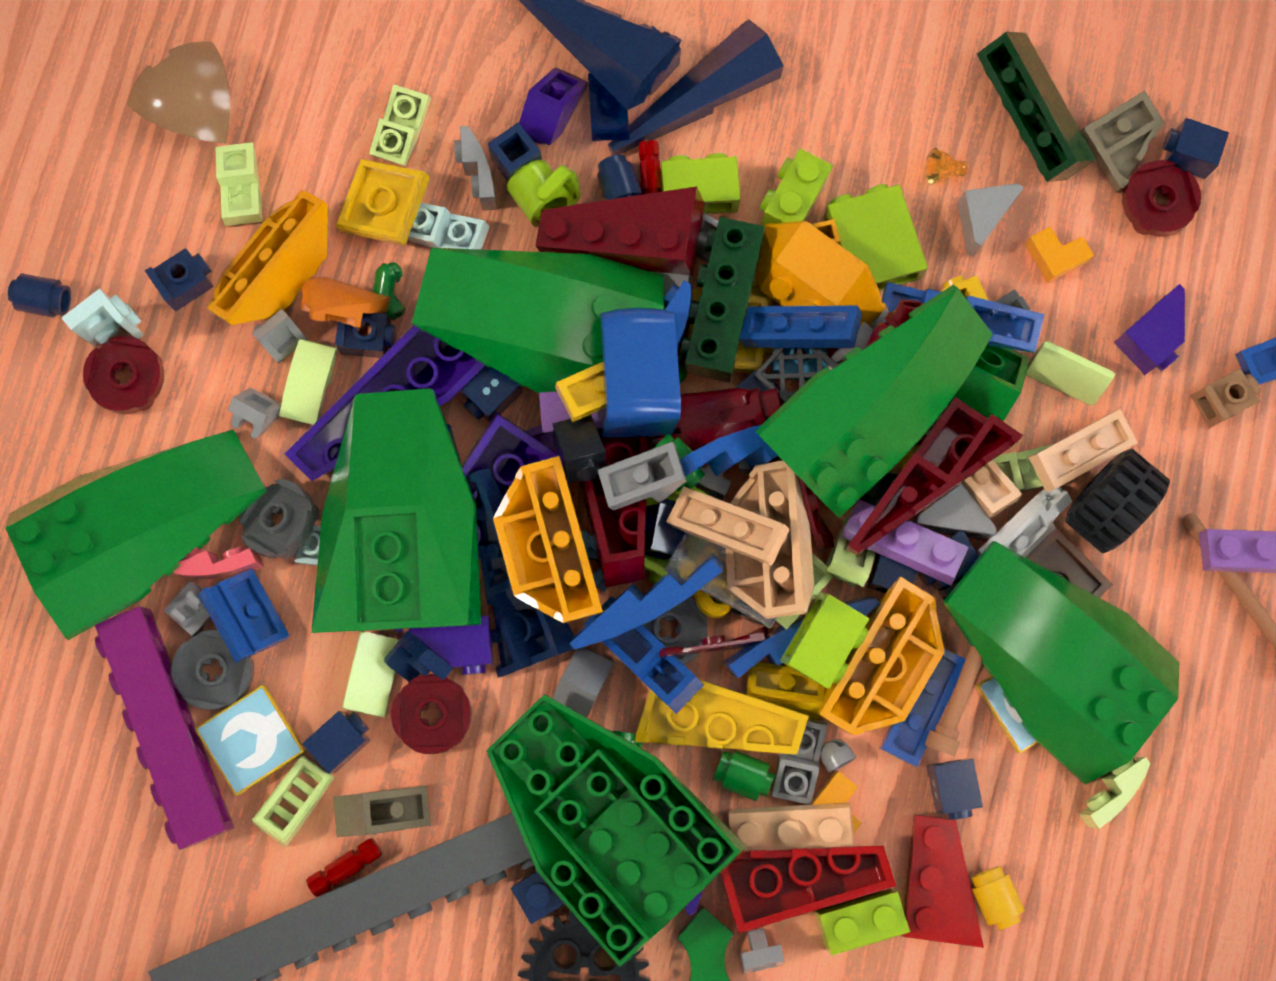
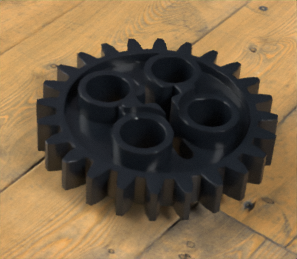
[518,910,650,981]

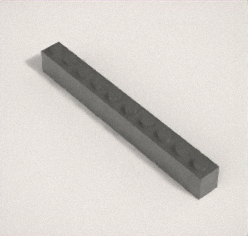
[148,812,534,981]

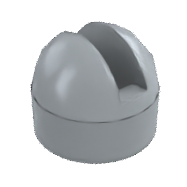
[821,739,856,773]

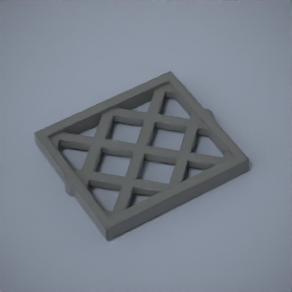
[754,348,838,403]

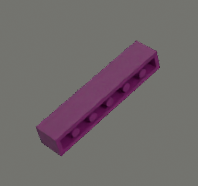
[95,606,234,850]

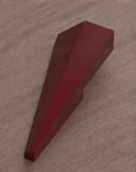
[846,397,1023,555]

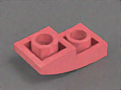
[173,546,264,579]

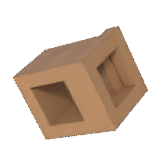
[1190,368,1260,428]

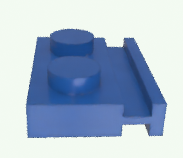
[198,569,290,663]

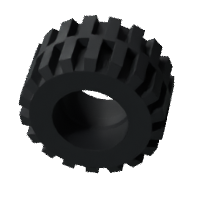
[1065,449,1170,553]

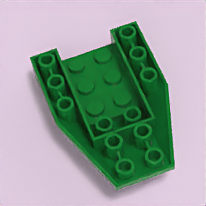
[311,388,481,633]
[486,694,747,967]

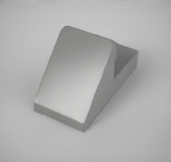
[598,442,686,511]

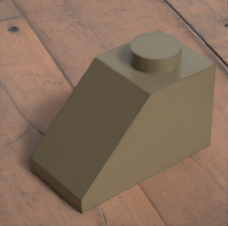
[333,786,431,837]

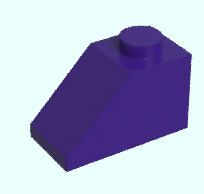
[519,67,588,146]
[1114,284,1185,375]
[409,616,494,675]

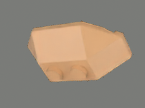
[726,461,814,619]

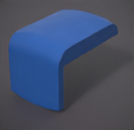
[600,308,681,437]

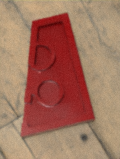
[902,814,984,948]

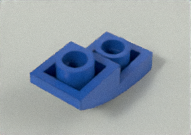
[664,280,693,352]

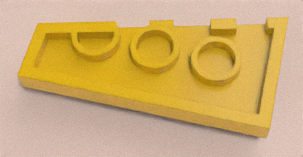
[635,679,810,755]

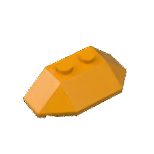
[207,190,328,325]
[755,221,888,328]
[493,456,603,623]
[818,577,945,736]

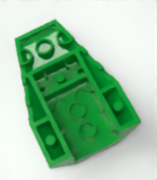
[411,247,664,393]
[755,284,993,518]
[5,429,267,640]
[943,541,1179,784]

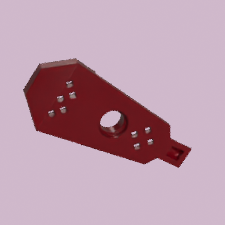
[798,477,834,549]
[659,626,768,657]

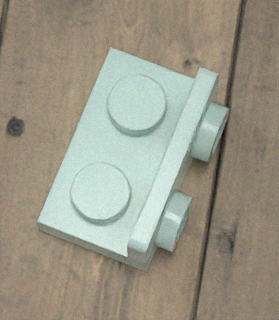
[62,288,144,346]

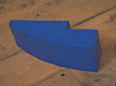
[584,596,704,714]

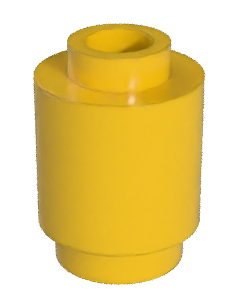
[971,866,1025,930]

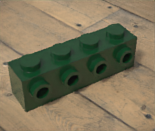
[977,32,1096,182]
[679,217,765,383]

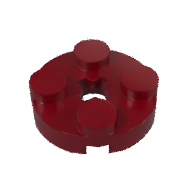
[1122,160,1201,237]
[83,336,164,414]
[391,674,472,754]

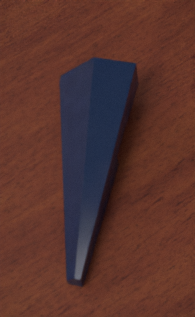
[519,0,682,110]
[608,20,784,155]
[469,468,574,678]

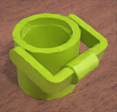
[507,160,581,227]

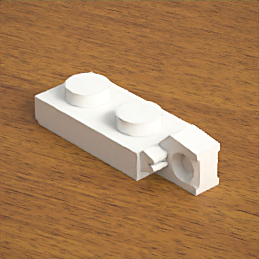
[978,487,1072,557]

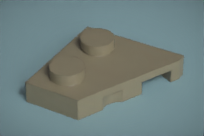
[1080,90,1164,192]

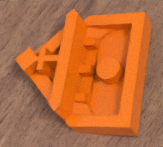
[300,276,390,328]

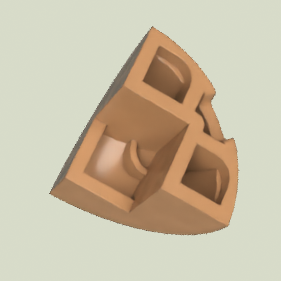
[127,41,230,143]

